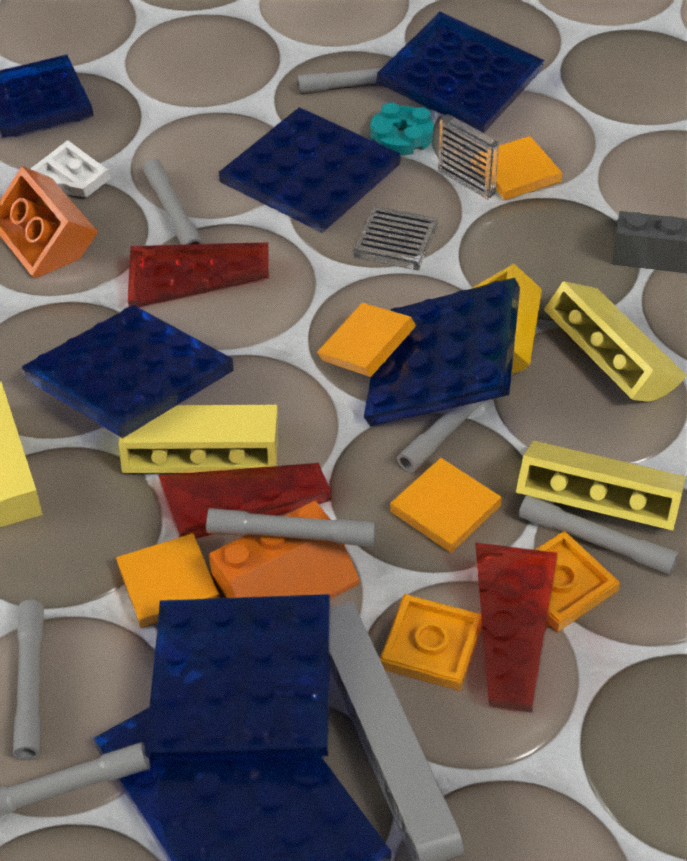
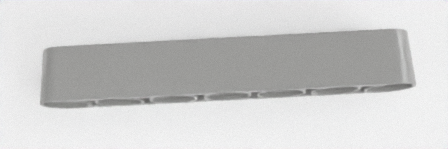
[310,599,464,861]

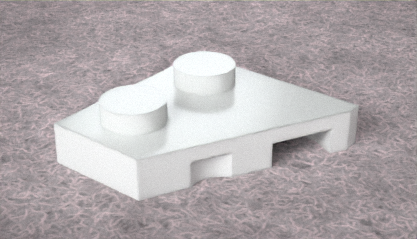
[30,140,111,198]

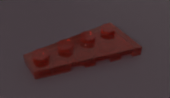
[127,242,269,310]
[158,463,331,539]
[475,542,558,713]

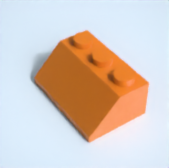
[0,166,98,278]
[209,500,359,640]

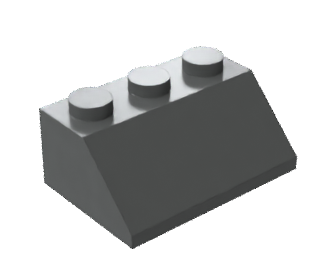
[612,211,687,273]

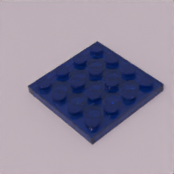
[376,11,544,134]
[219,107,401,233]
[364,277,520,427]
[22,305,234,439]
[145,594,331,762]

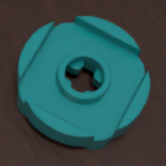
[370,103,434,156]

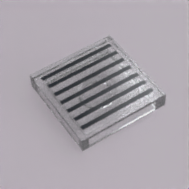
[438,114,499,200]
[353,205,438,271]

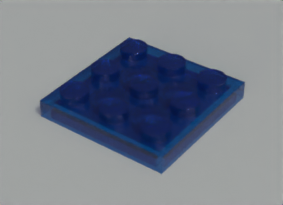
[0,54,94,139]

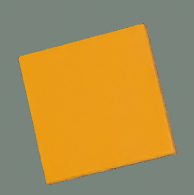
[473,136,562,200]
[317,303,416,377]
[390,458,502,553]
[502,531,620,633]
[116,533,220,628]
[380,594,484,691]

